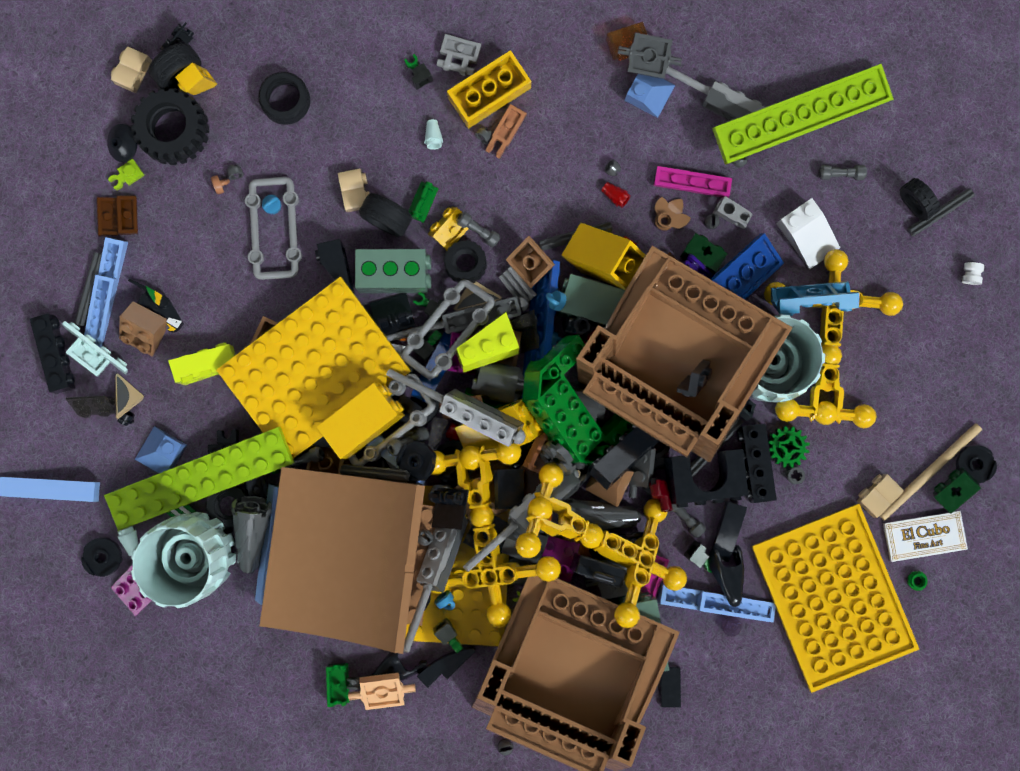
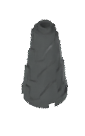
[231,496,272,574]
[565,498,641,532]

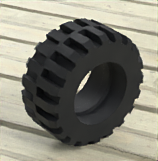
[131,88,209,165]

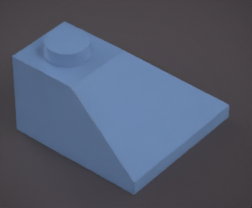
[625,74,675,118]
[135,426,187,473]

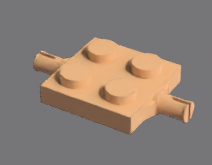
[348,673,416,710]

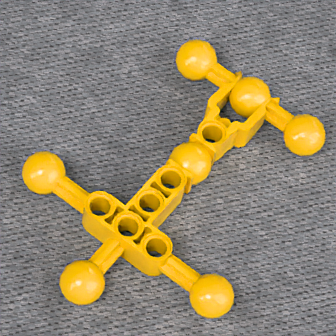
[764,249,903,429]
[431,443,561,627]
[515,463,687,628]

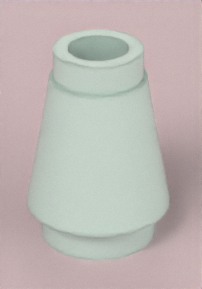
[424,119,443,149]
[117,526,139,556]

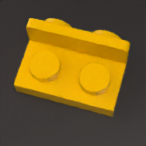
[428,206,469,251]

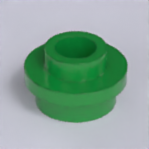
[907,571,928,591]

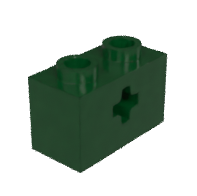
[680,233,728,274]
[933,467,981,514]

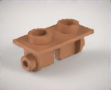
[523,433,552,474]

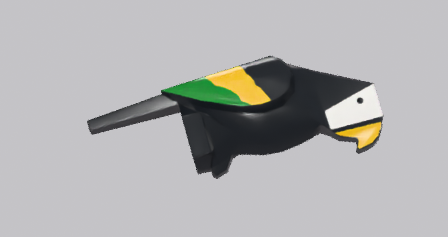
[128,279,184,333]

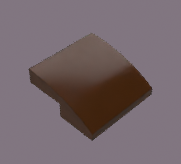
[97,196,138,236]

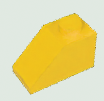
[175,62,217,95]

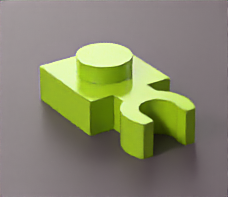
[108,159,144,190]

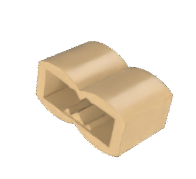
[111,47,152,93]
[338,169,370,212]
[857,474,904,518]

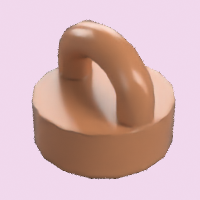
[210,175,230,195]

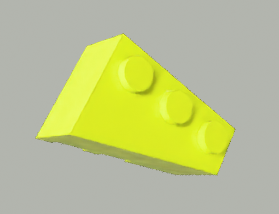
[457,312,519,373]
[168,343,235,385]

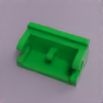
[326,663,350,707]

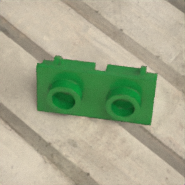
[408,181,439,223]

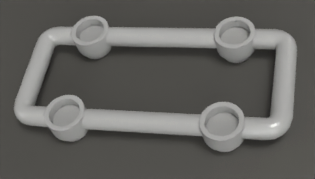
[245,177,302,280]
[401,279,495,379]
[349,374,436,466]

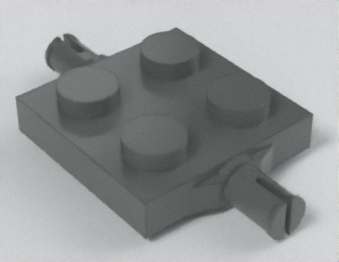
[617,33,682,79]
[628,448,656,498]

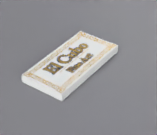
[883,511,968,562]

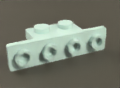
[62,321,128,377]

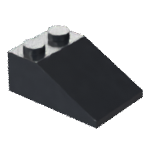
[315,239,355,294]

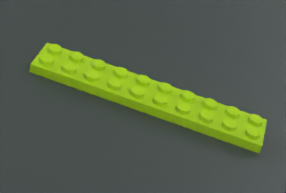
[712,64,894,165]
[104,427,295,531]

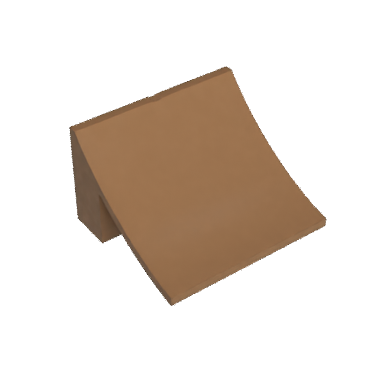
[576,246,793,462]
[260,467,435,654]
[472,576,680,771]

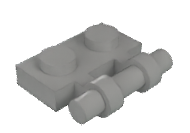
[437,34,481,76]

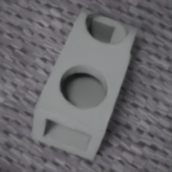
[712,196,752,229]

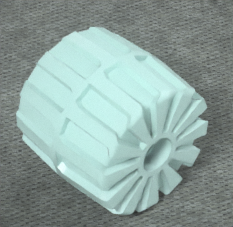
[750,314,825,402]
[131,512,236,608]

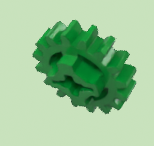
[768,426,810,468]

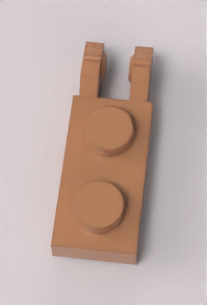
[486,104,527,159]

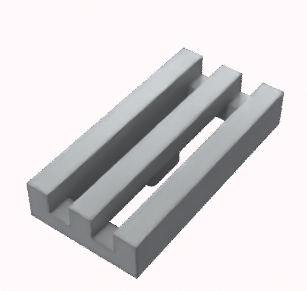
[499,266,537,302]

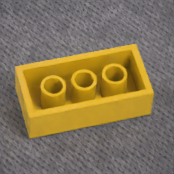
[447,50,532,129]

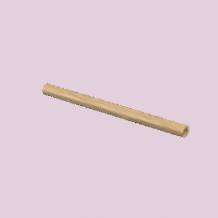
[880,423,982,521]

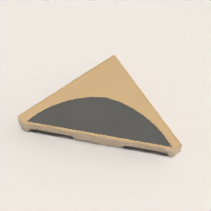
[454,281,502,311]
[115,374,144,419]

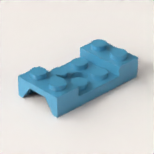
[771,281,859,316]

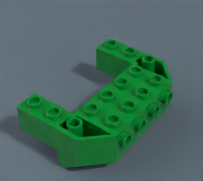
[523,335,633,465]

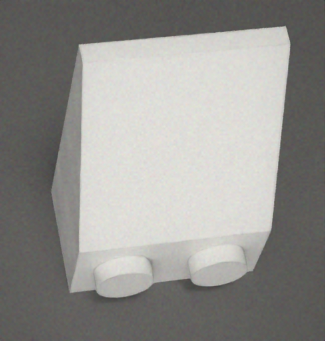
[776,198,840,270]

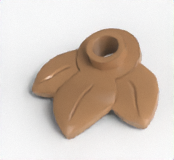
[655,197,691,231]

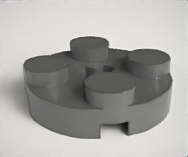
[540,440,576,476]

